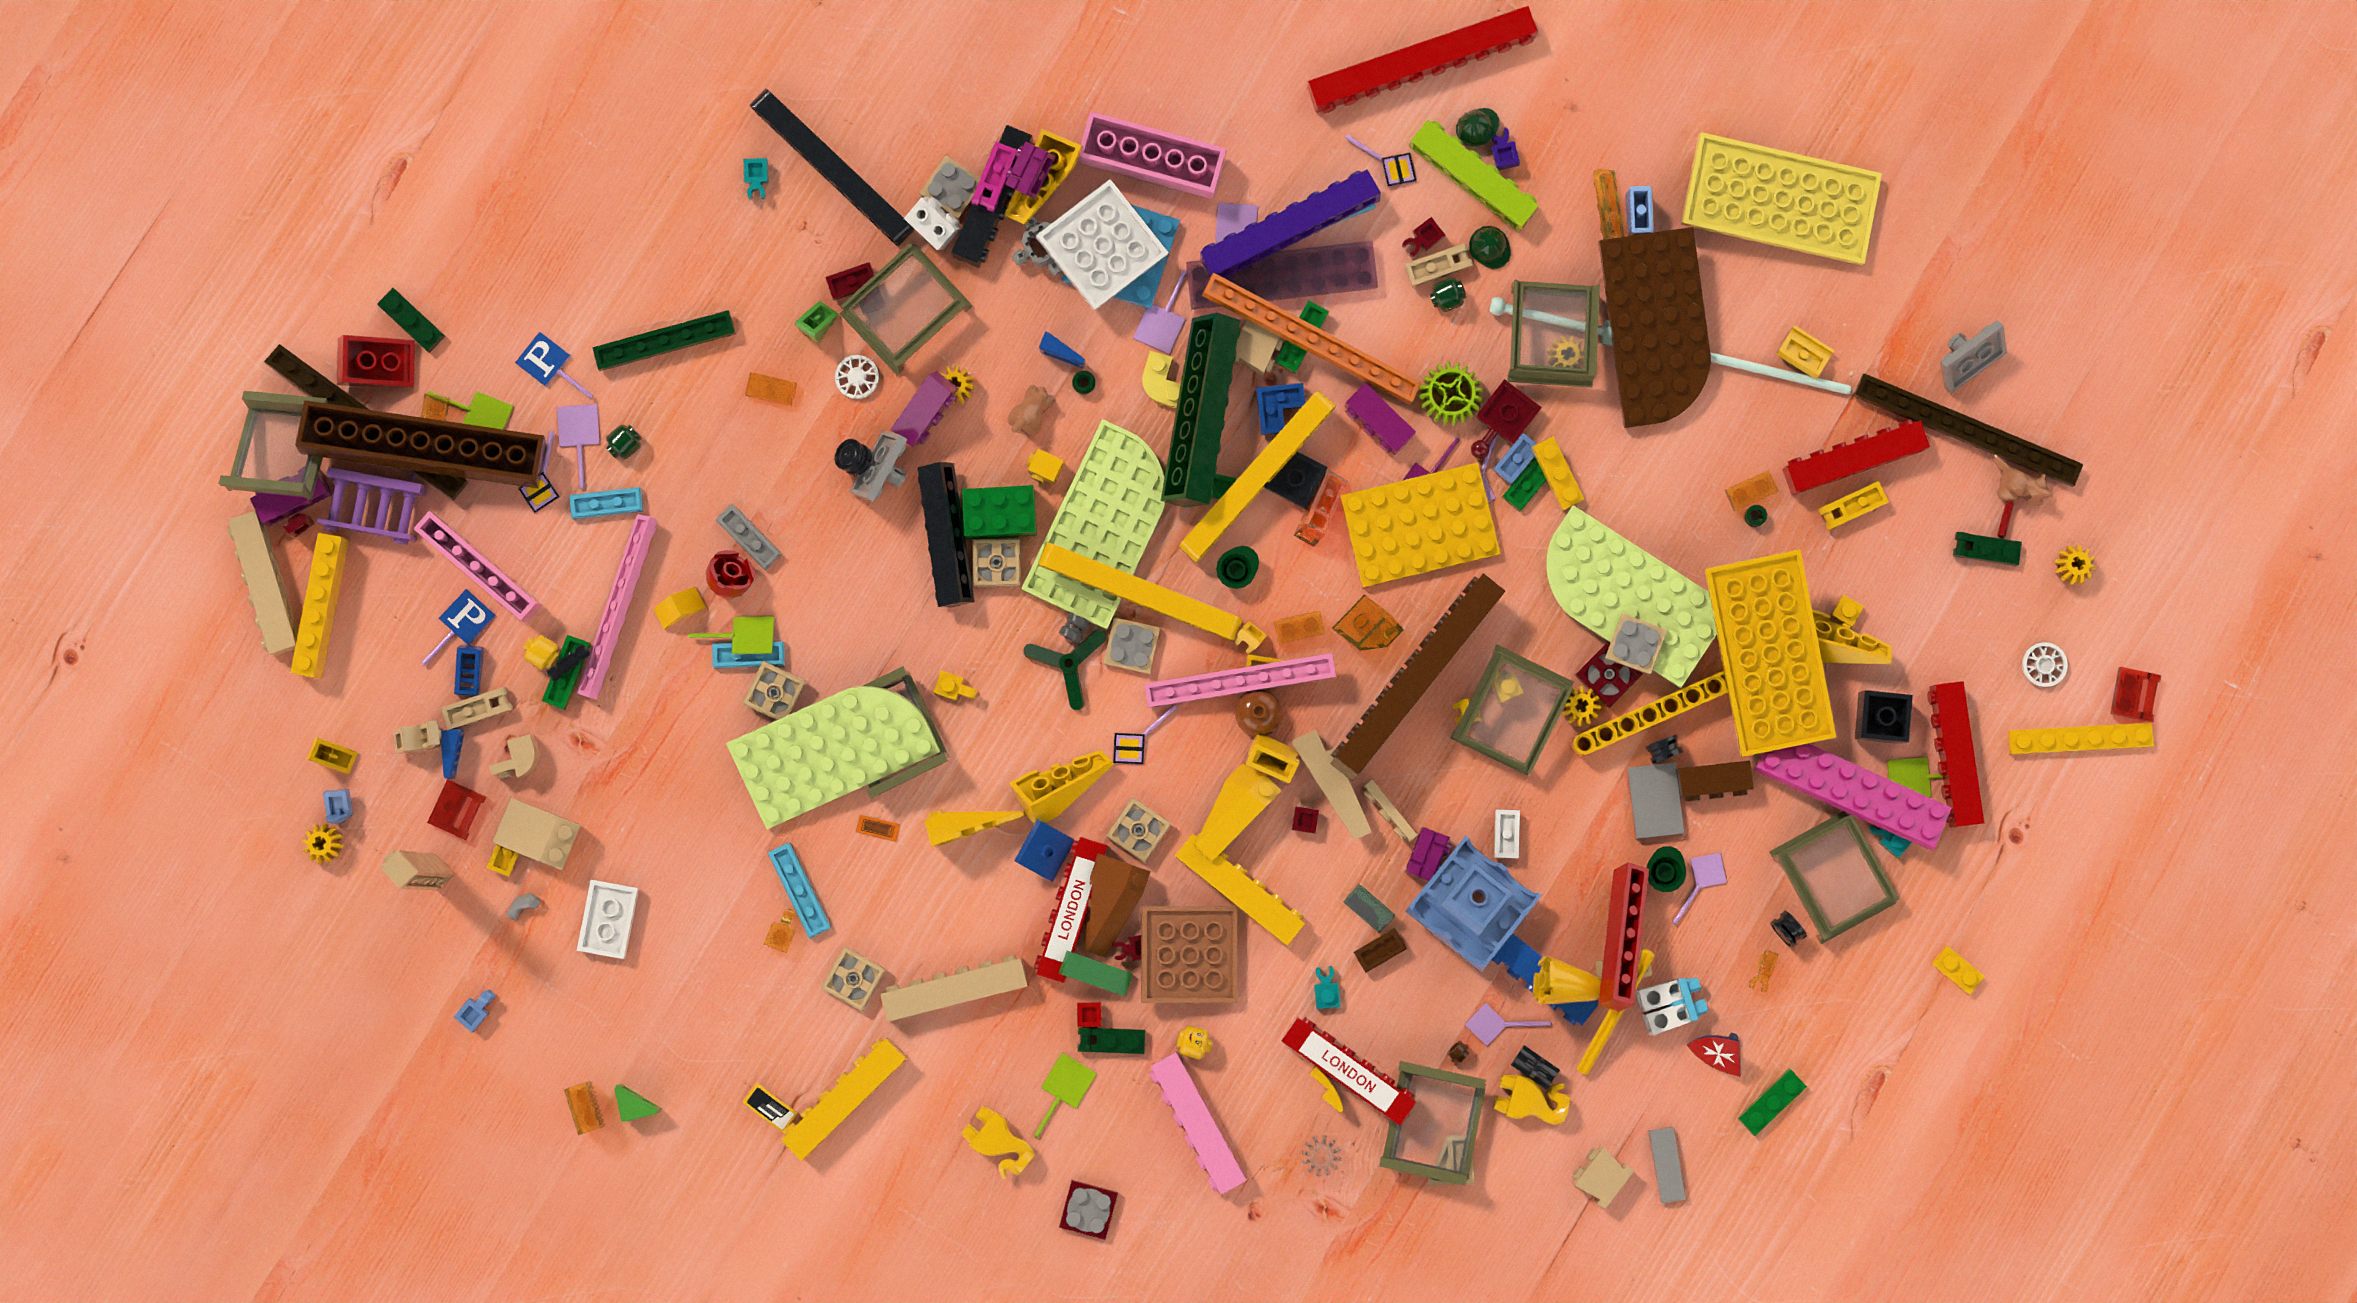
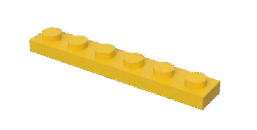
[2007,723,2154,755]

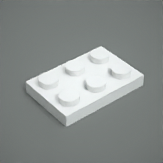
[577,880,639,959]

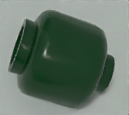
[1430,278,1467,312]
[606,425,642,459]

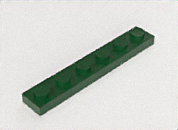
[592,310,736,371]

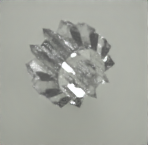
[1301,1135,1342,1176]

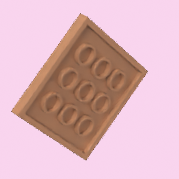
[1141,906,1238,1003]

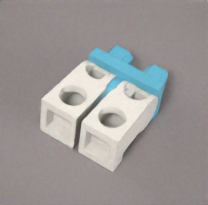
[1635,978,1708,1035]

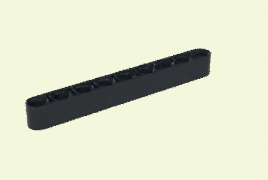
[749,88,915,246]

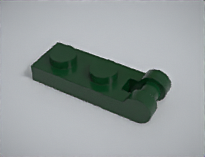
[1952,532,2022,566]
[1077,1027,1145,1054]

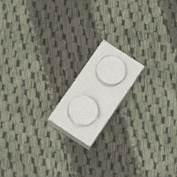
[1494,810,1520,859]

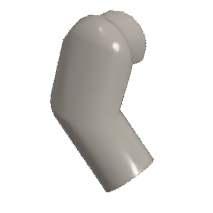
[506,893,540,920]

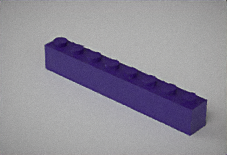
[1200,169,1381,278]

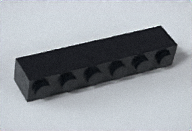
[951,125,1035,268]
[917,462,975,608]

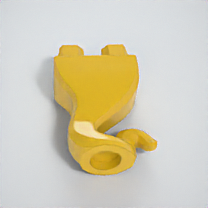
[1493,1074,1570,1124]
[961,1105,1035,1179]

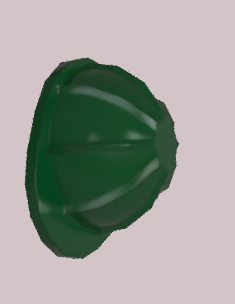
[1456,108,1500,147]
[1469,226,1511,269]
[1216,546,1259,589]
[1646,846,1686,892]

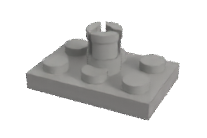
[1940,320,2007,393]
[849,430,907,502]

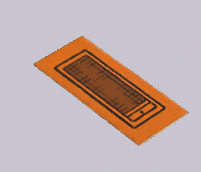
[856,815,900,842]

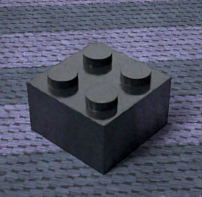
[1855,690,1913,744]

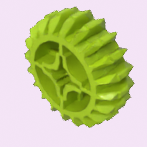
[1419,362,1483,426]

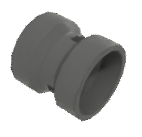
[1058,612,1090,644]

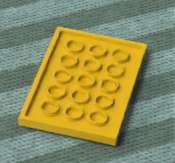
[1340,462,1501,588]

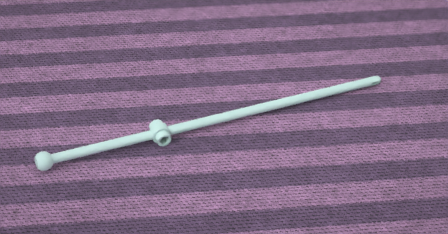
[1489,297,1852,394]

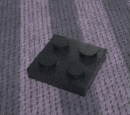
[1264,451,1328,510]

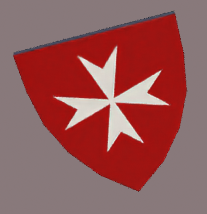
[1687,1033,1741,1077]

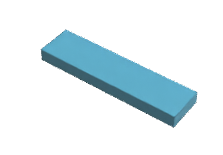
[768,842,831,939]

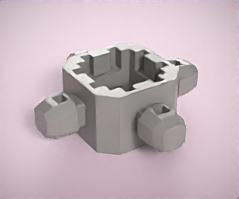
[1012,215,1063,276]

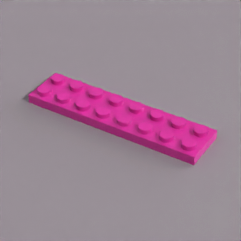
[1754,743,1952,851]

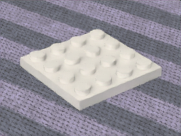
[1036,179,1168,311]

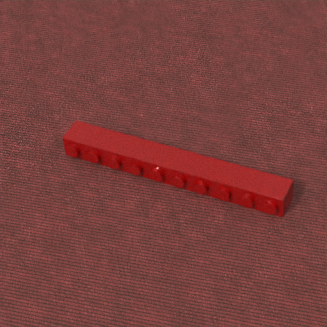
[1307,5,1538,113]

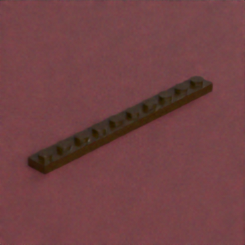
[264,344,468,501]
[1853,373,2084,487]

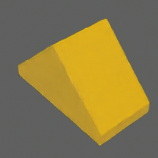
[653,587,707,630]
[306,737,358,774]

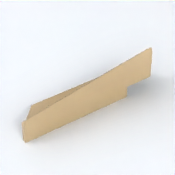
[1292,730,1372,839]

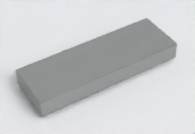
[716,504,782,571]
[1648,1127,1686,1203]

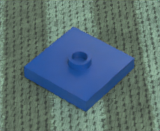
[1014,819,1074,882]

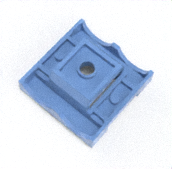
[1405,836,1542,972]

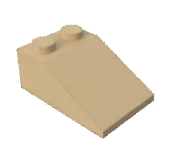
[492,798,580,870]

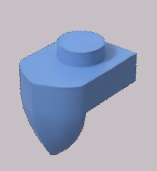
[323,789,353,825]

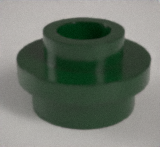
[1072,371,1096,395]

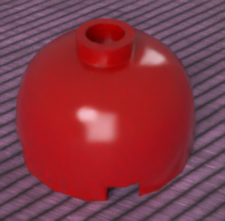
[706,550,755,599]

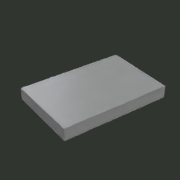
[1627,762,1684,839]

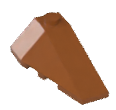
[1085,854,1151,958]

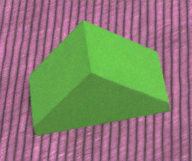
[795,301,838,344]
[614,1084,662,1122]

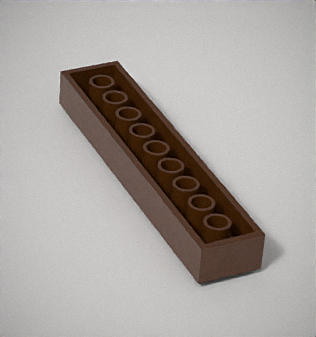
[295,400,547,489]
[1330,573,1505,781]

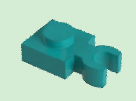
[743,158,769,200]
[1868,826,1912,858]
[1314,966,1340,1009]

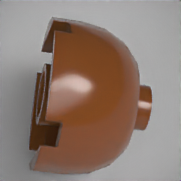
[1235,689,1282,737]

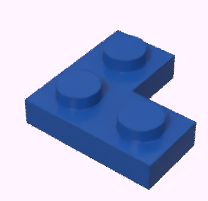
[1256,383,1305,436]

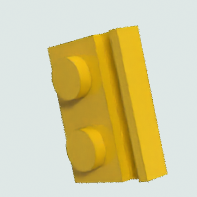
[1776,325,1834,379]

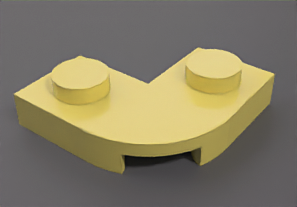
[1142,351,1181,408]

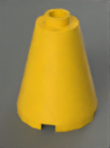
[1533,956,1601,1005]

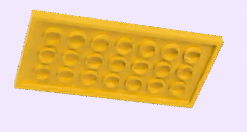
[1704,549,1837,757]

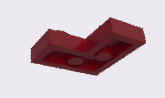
[825,262,885,315]

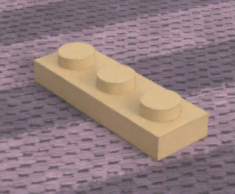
[1363,780,1417,842]

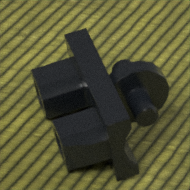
[1510,1045,1560,1090]

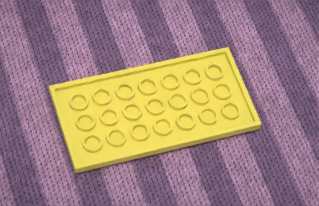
[1681,132,1882,265]

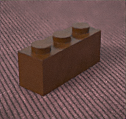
[1676,760,1754,802]

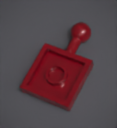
[1471,379,1542,459]

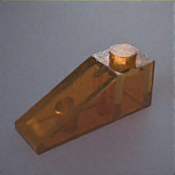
[1294,470,1348,547]

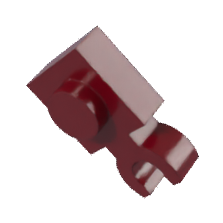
[1402,217,1446,258]
[1112,935,1141,961]

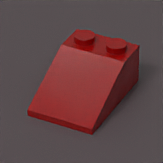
[337,335,415,387]

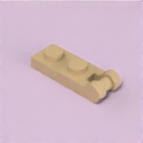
[1404,244,1474,287]
[441,687,513,730]

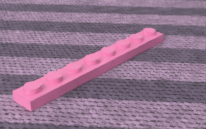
[577,514,657,700]
[1144,653,1336,708]

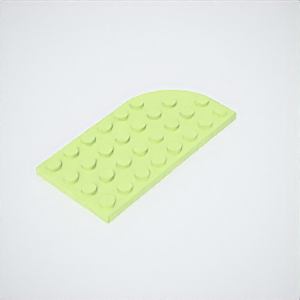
[1021,419,1165,630]
[1547,505,1717,688]
[726,686,941,829]

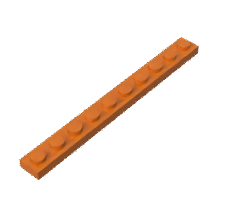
[1202,273,1421,405]

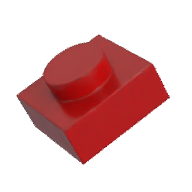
[1077,1002,1102,1027]

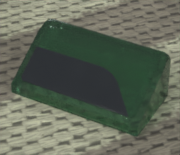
[1343,884,1395,933]

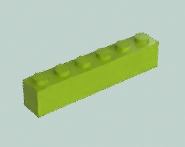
[1409,119,1539,232]

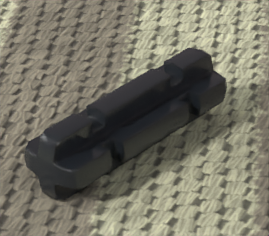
[547,644,590,682]

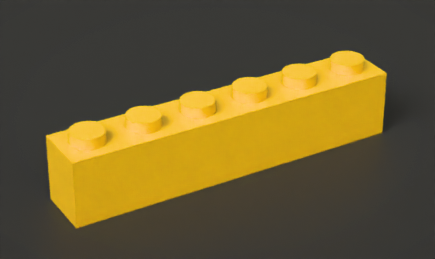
[290,533,349,679]
[1175,833,1305,946]
[781,1038,907,1161]

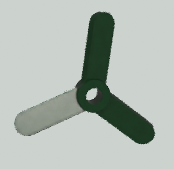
[1023,629,1106,710]

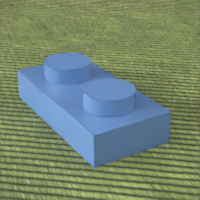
[1493,433,1536,485]

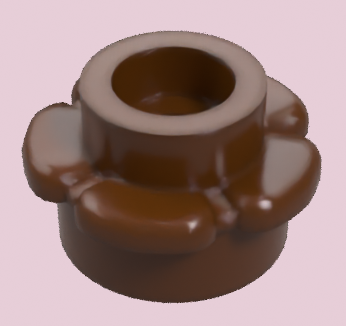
[1447,1040,1469,1063]

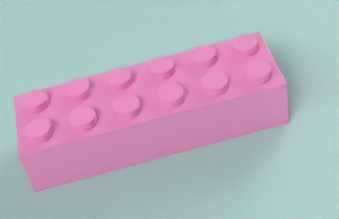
[1078,111,1226,200]

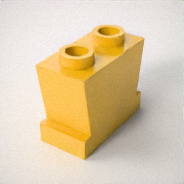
[1246,734,1300,784]

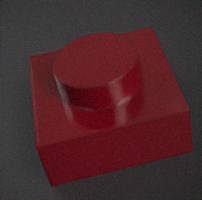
[284,513,315,537]
[1292,806,1319,834]

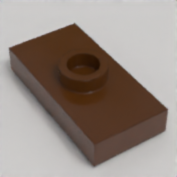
[1353,928,1407,973]

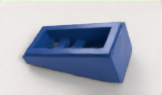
[1039,331,1085,368]
[454,645,484,696]
[441,729,464,779]

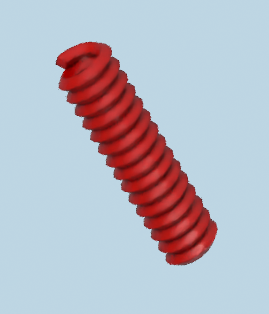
[1997,502,2014,539]

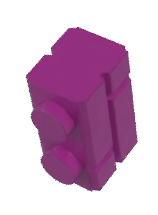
[1005,141,1056,199]
[1405,827,1452,881]

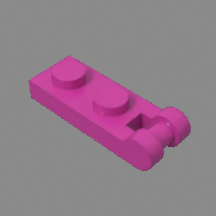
[971,142,1017,212]

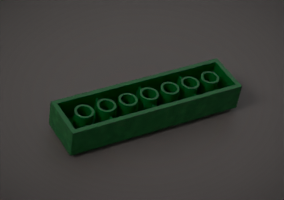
[1161,313,1241,508]

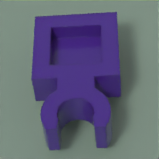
[1491,127,1520,170]

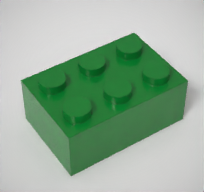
[962,485,1037,540]

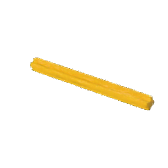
[1577,949,1655,1075]

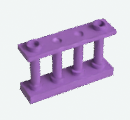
[317,467,427,545]

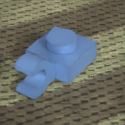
[454,989,496,1032]

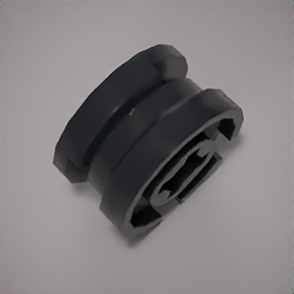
[834,439,872,476]
[1645,734,1683,764]
[1770,910,1807,948]

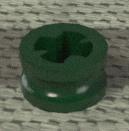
[1744,505,1767,527]

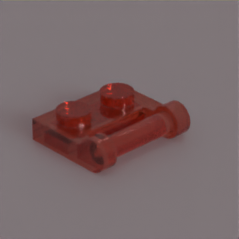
[2110,667,2162,723]
[427,779,487,840]

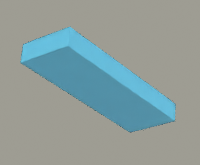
[569,487,643,520]
[712,642,785,668]

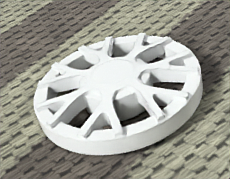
[835,355,879,399]
[2022,642,2068,687]

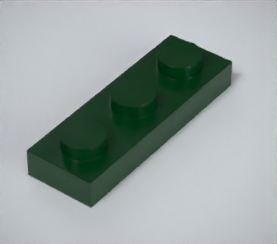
[377,288,445,353]

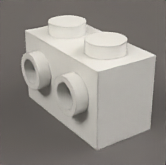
[904,197,961,250]

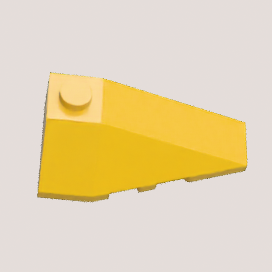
[1004,129,1083,225]
[1812,609,1892,664]
[1009,750,1113,824]
[1194,763,1281,862]
[925,809,1026,847]

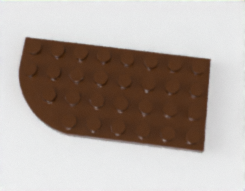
[1598,227,1711,428]

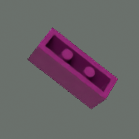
[890,371,959,447]
[1344,383,1416,455]
[250,467,333,526]

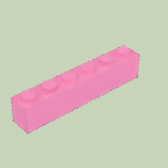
[414,511,543,623]
[1149,1052,1246,1194]

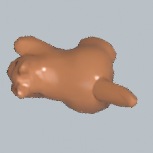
[1008,385,1055,436]
[1993,454,2052,506]

